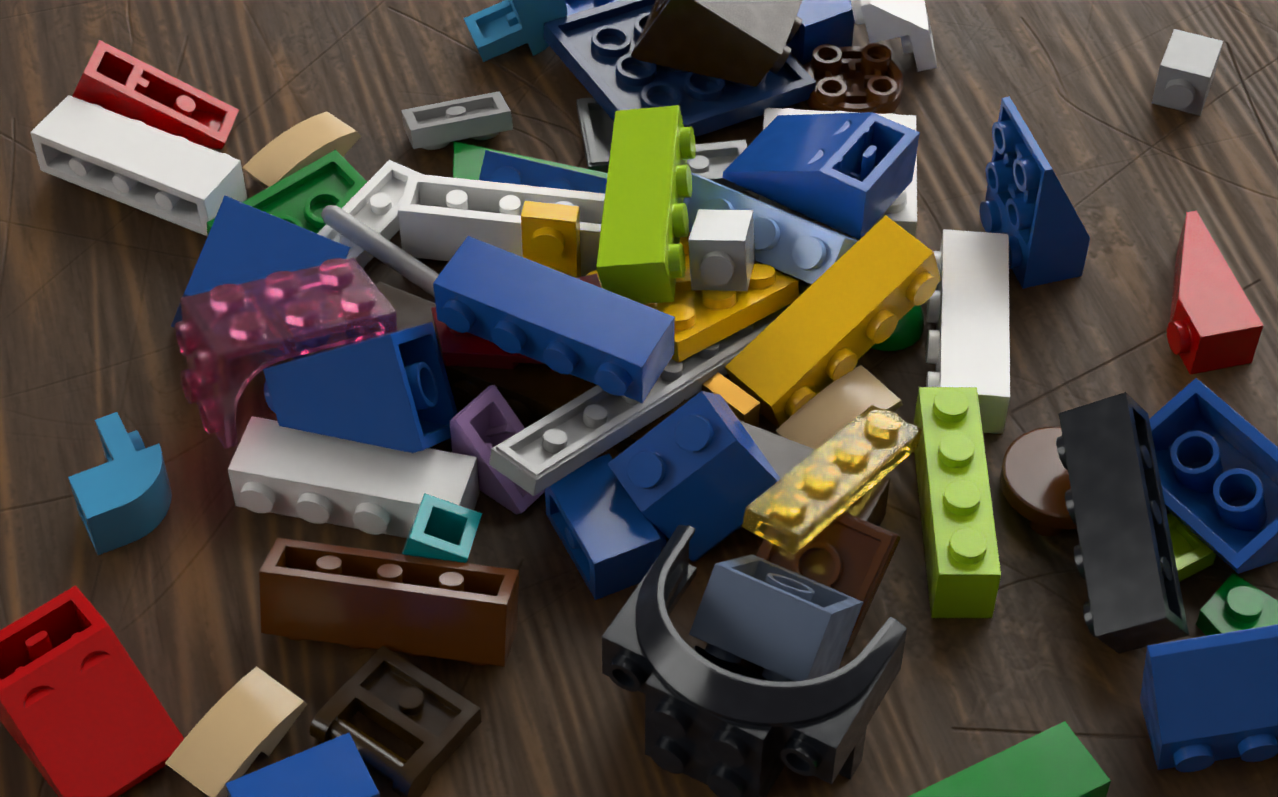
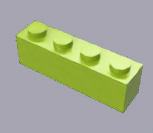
[596,105,696,304]
[912,387,1001,618]

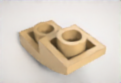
[242,111,361,189]
[776,365,903,458]
[165,666,307,797]

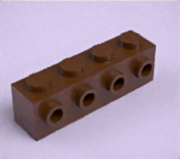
[259,538,519,667]

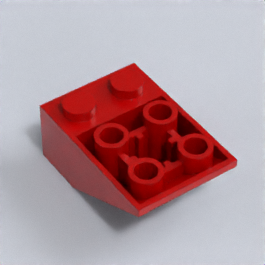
[0,585,184,797]

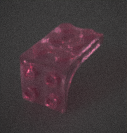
[175,257,397,449]

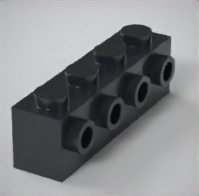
[1056,392,1189,654]

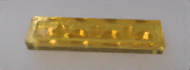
[742,405,922,554]

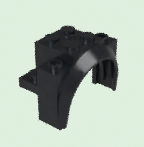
[602,525,907,797]

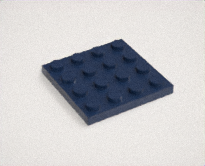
[543,0,816,137]

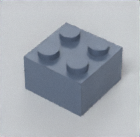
[689,554,863,682]

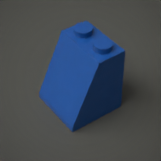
[171,196,353,359]
[263,322,458,453]

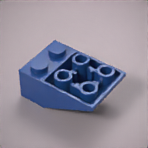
[979,96,1090,289]
[723,112,920,240]

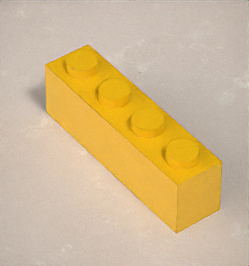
[725,215,941,428]

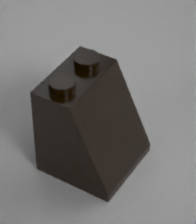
[631,0,802,87]

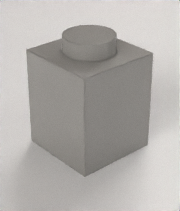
[1152,29,1223,116]
[688,209,755,291]

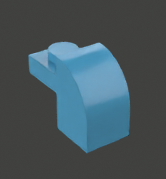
[463,0,567,62]
[68,412,172,555]

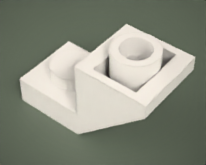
[851,0,937,72]

